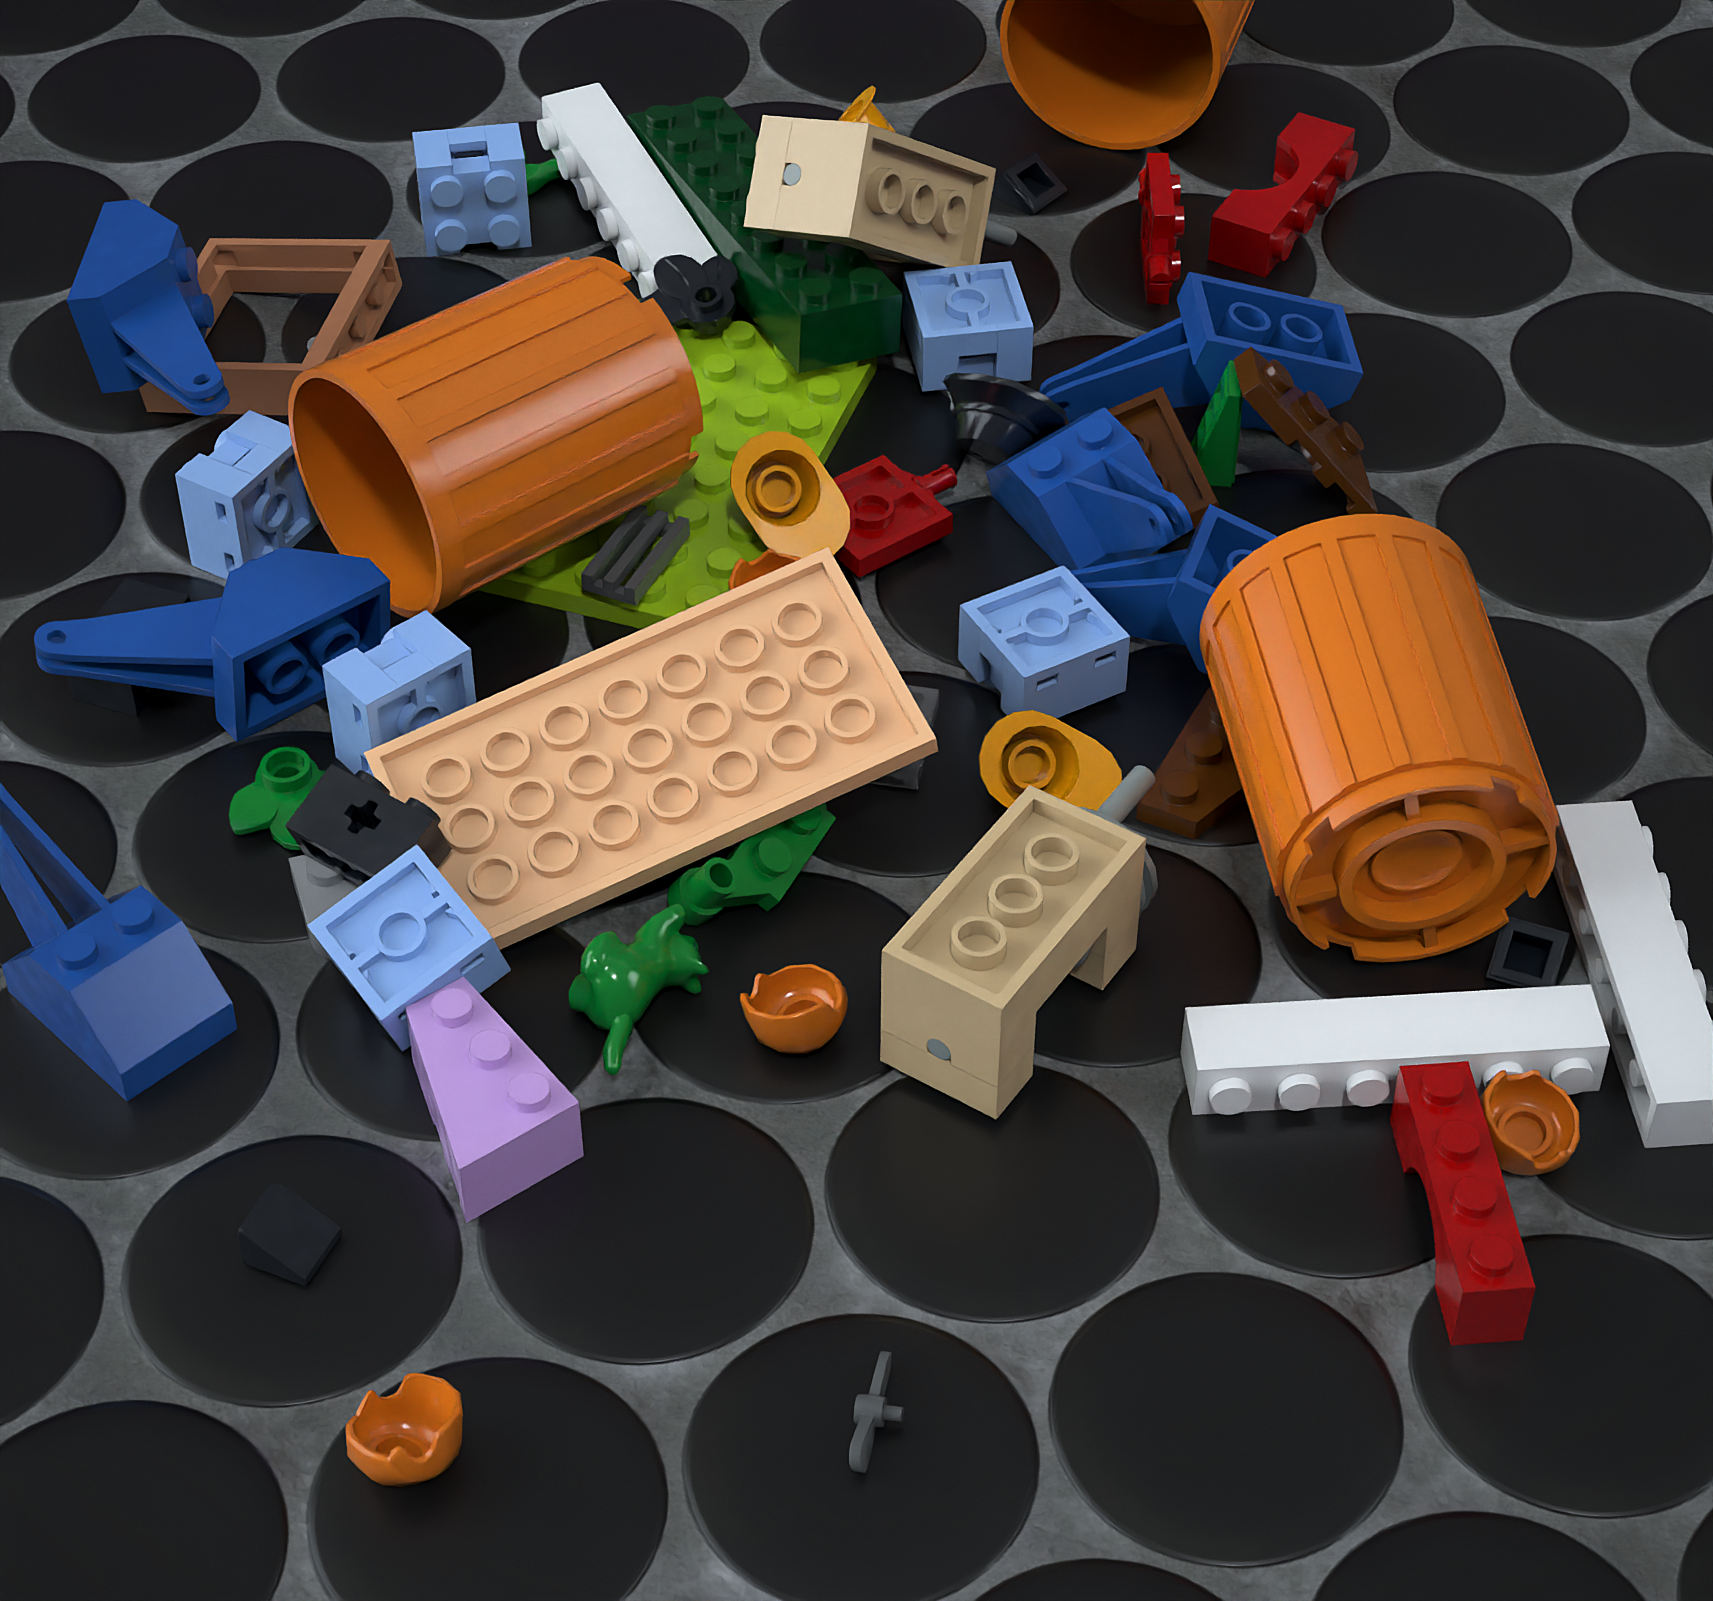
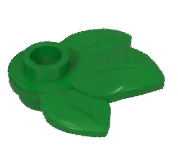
[229,747,326,850]

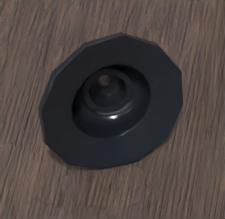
[943,373,1068,466]

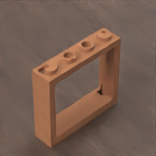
[138,238,403,415]

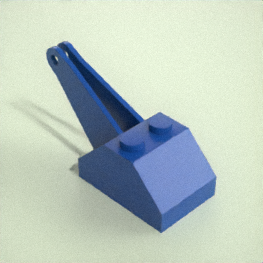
[66,199,230,416]
[1039,272,1364,432]
[986,407,1193,571]
[1070,504,1278,675]
[34,547,390,742]
[0,783,237,1101]

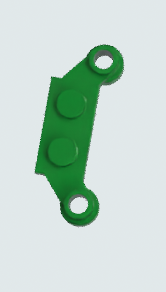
[667,802,836,926]

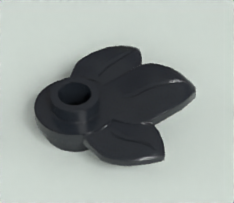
[639,254,739,334]

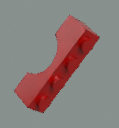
[1208,112,1358,278]
[1390,1061,1536,1346]

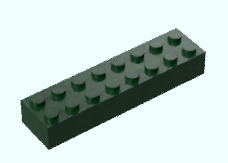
[627,96,902,374]

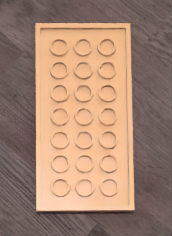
[364,547,938,950]

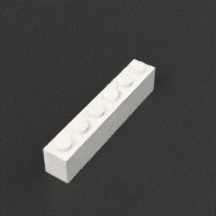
[537,82,717,298]
[1553,800,1713,1148]
[1180,984,1610,1115]

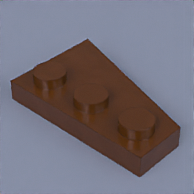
[1233,347,1378,515]
[1108,387,1220,529]
[1136,686,1245,839]

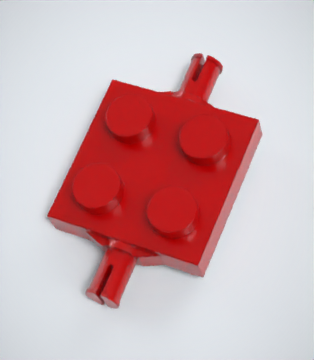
[1138,153,1184,304]
[832,455,957,578]

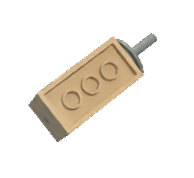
[744,115,1017,271]
[880,765,1158,1119]

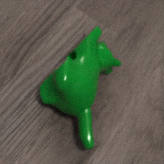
[568,904,709,1075]

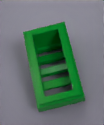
[1190,360,1243,487]

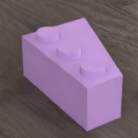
[405,976,584,1223]

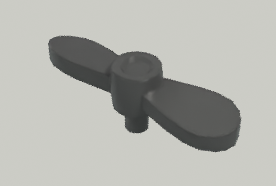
[849,1351,904,1473]

